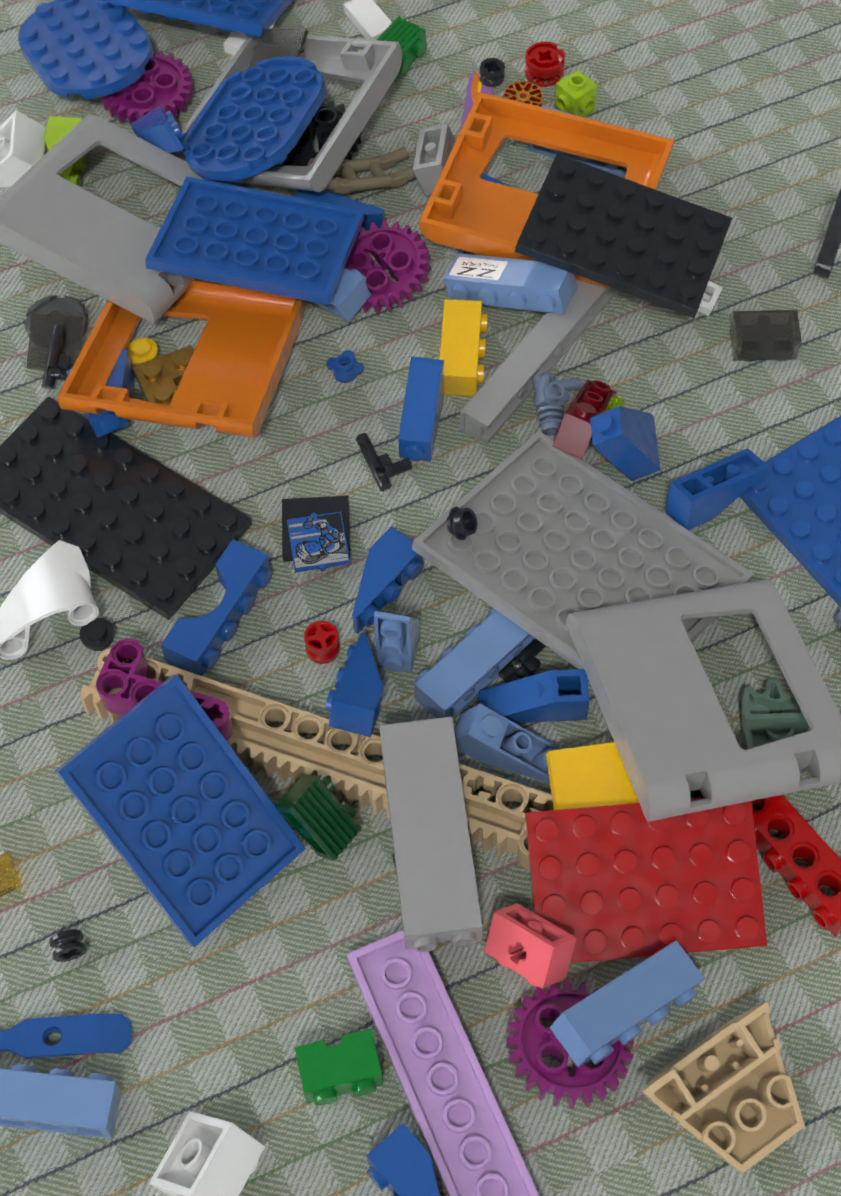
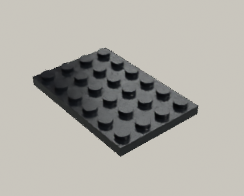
[515,154,732,318]

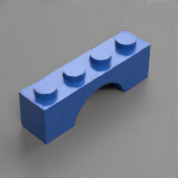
[161,539,272,676]

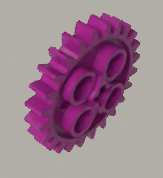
[101,50,194,126]
[345,220,431,314]
[506,980,634,1109]

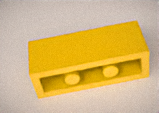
[439,299,488,396]

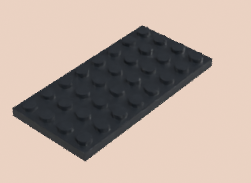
[0,396,252,620]

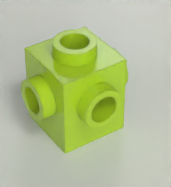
[555,70,598,118]

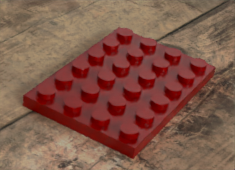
[525,797,767,963]

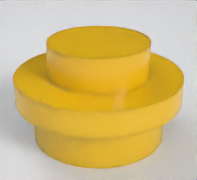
[126,338,158,365]

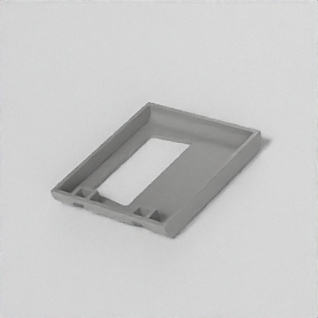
[169,32,402,192]
[0,115,231,324]
[566,579,841,822]

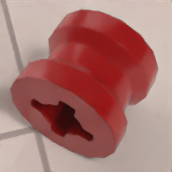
[304,621,340,664]

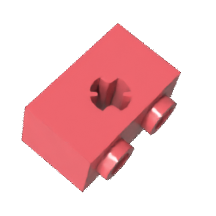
[484,903,577,988]

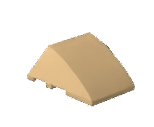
[640,1001,805,1173]

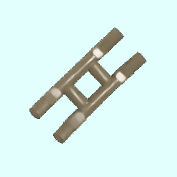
[308,147,416,194]

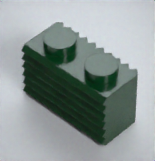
[275,774,362,860]

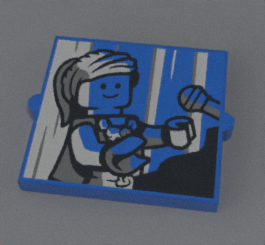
[287,511,350,573]

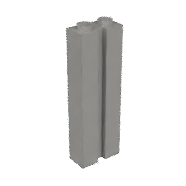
[379,717,483,952]

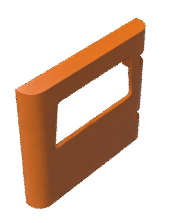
[419,92,674,288]
[58,279,305,438]

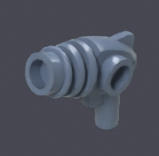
[533,372,582,435]

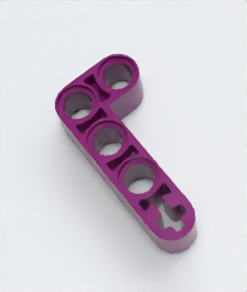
[96,638,234,741]

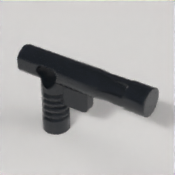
[41,325,70,389]
[356,433,412,492]
[498,638,546,683]

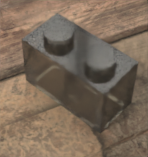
[730,310,801,362]

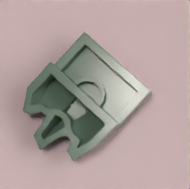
[742,678,811,750]

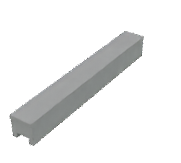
[460,280,619,445]

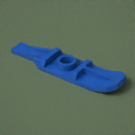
[0,1014,131,1059]

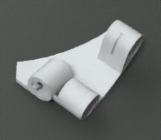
[0,540,99,660]

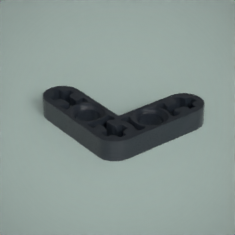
[814,189,841,279]

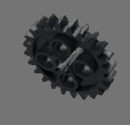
[277,100,362,166]

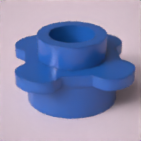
[326,350,364,383]

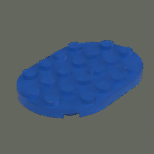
[18,0,153,99]
[183,56,326,183]

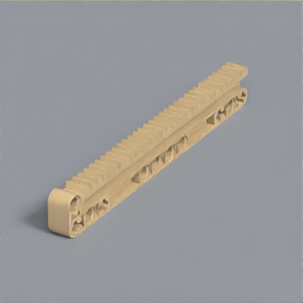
[80,648,554,871]

